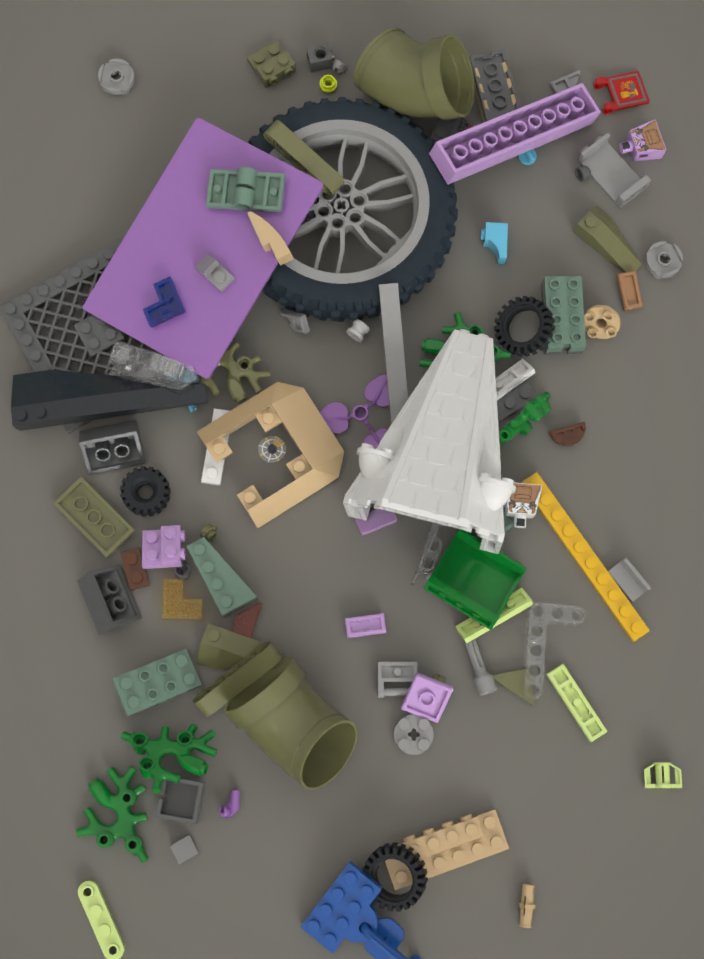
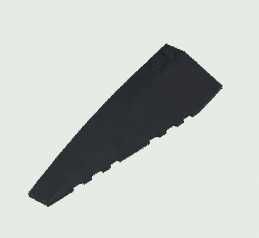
[11,370,208,431]

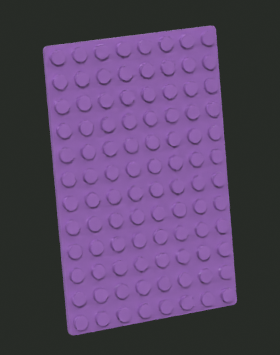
[83,118,324,379]

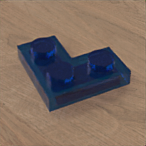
[143,277,186,328]

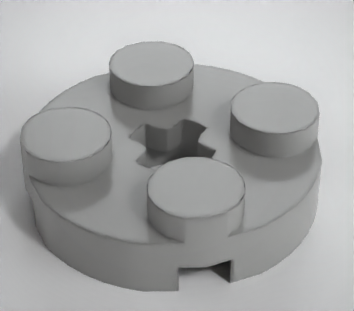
[98,59,135,95]
[645,241,683,279]
[393,714,434,755]

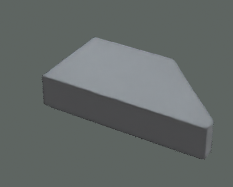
[549,70,580,94]

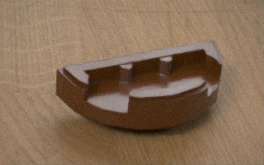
[548,421,586,446]

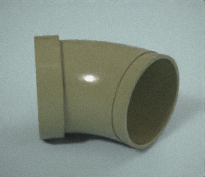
[353,27,475,120]
[224,655,358,790]

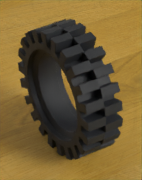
[494,296,555,357]
[362,842,428,912]

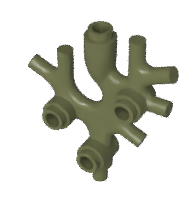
[197,341,270,404]

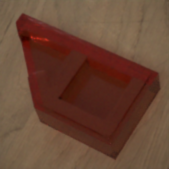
[232,603,262,638]

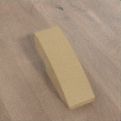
[247,211,294,265]

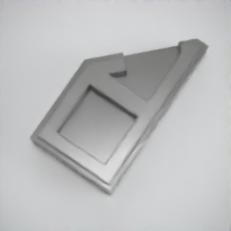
[280,309,310,334]

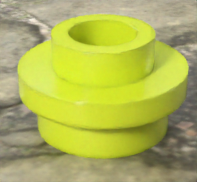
[319,75,337,93]

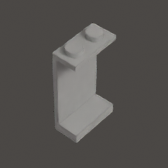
[578,133,651,209]

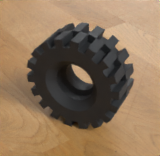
[120,466,171,517]

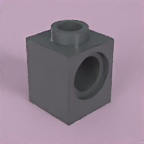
[306,43,334,73]

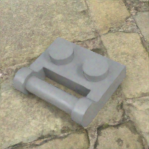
[378,662,417,698]

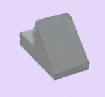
[194,254,235,293]

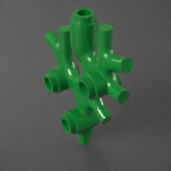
[419,312,511,368]
[499,392,552,445]
[121,724,218,793]
[76,766,149,863]

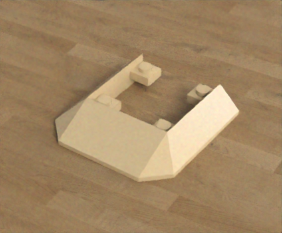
[197,382,344,528]

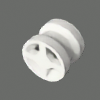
[346,319,370,342]

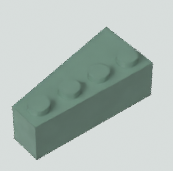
[187,537,259,618]

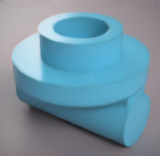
[518,149,537,165]

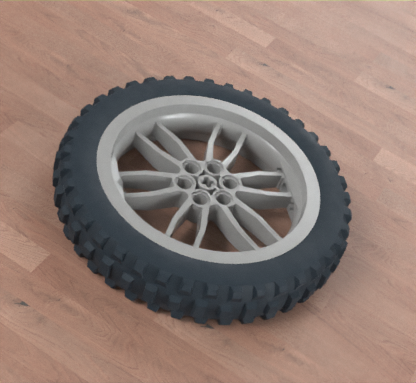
[248,97,458,322]

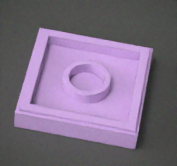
[401,672,453,723]

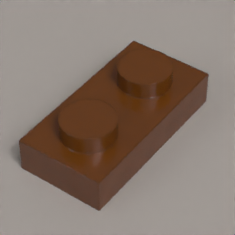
[120,547,150,591]

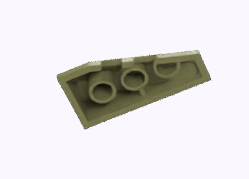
[196,623,284,669]

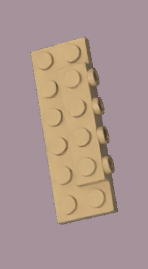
[385,809,509,890]

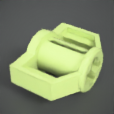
[644,762,682,788]

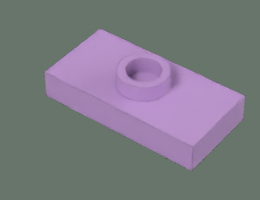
[345,613,386,638]

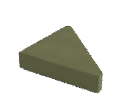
[493,669,535,705]

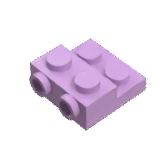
[142,525,186,569]

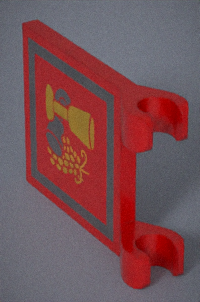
[593,71,650,115]

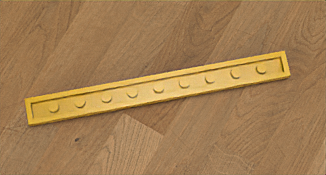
[521,472,650,642]

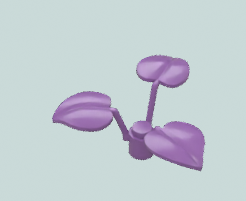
[320,374,389,449]

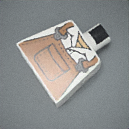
[504,483,542,528]

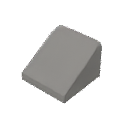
[170,835,199,864]

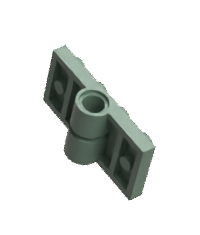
[206,167,286,213]
[112,649,202,717]

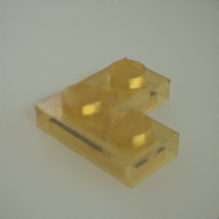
[162,579,203,620]

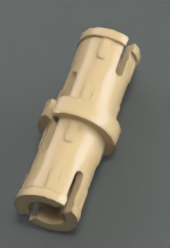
[519,884,535,928]

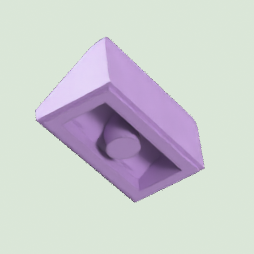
[354,509,397,536]

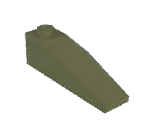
[573,206,642,273]

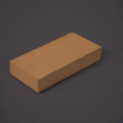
[616,271,643,311]

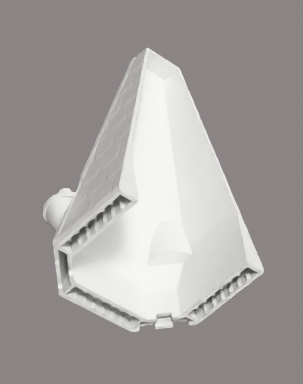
[343,329,516,554]

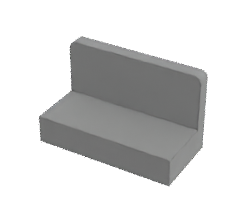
[608,558,651,603]

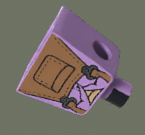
[619,119,666,161]

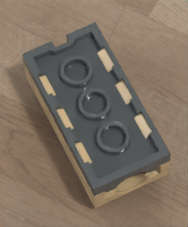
[469,49,521,123]

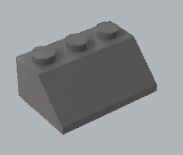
[79,420,145,475]
[77,565,142,634]

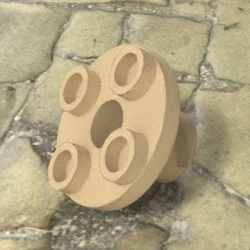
[584,305,621,339]

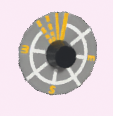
[258,436,286,463]

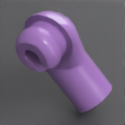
[219,790,240,818]

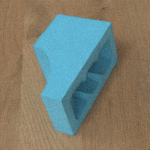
[480,222,508,265]

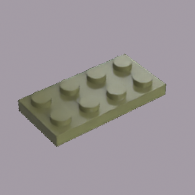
[53,477,135,558]

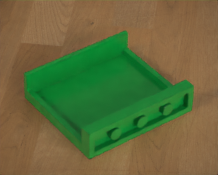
[423,529,527,630]

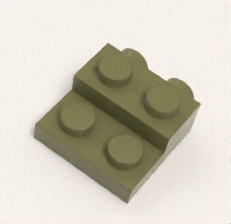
[247,40,296,88]

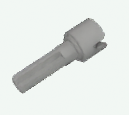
[465,639,497,696]

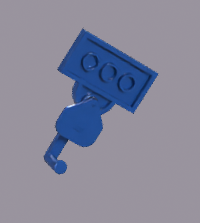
[300,861,422,959]

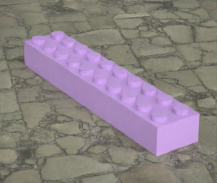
[429,83,601,184]

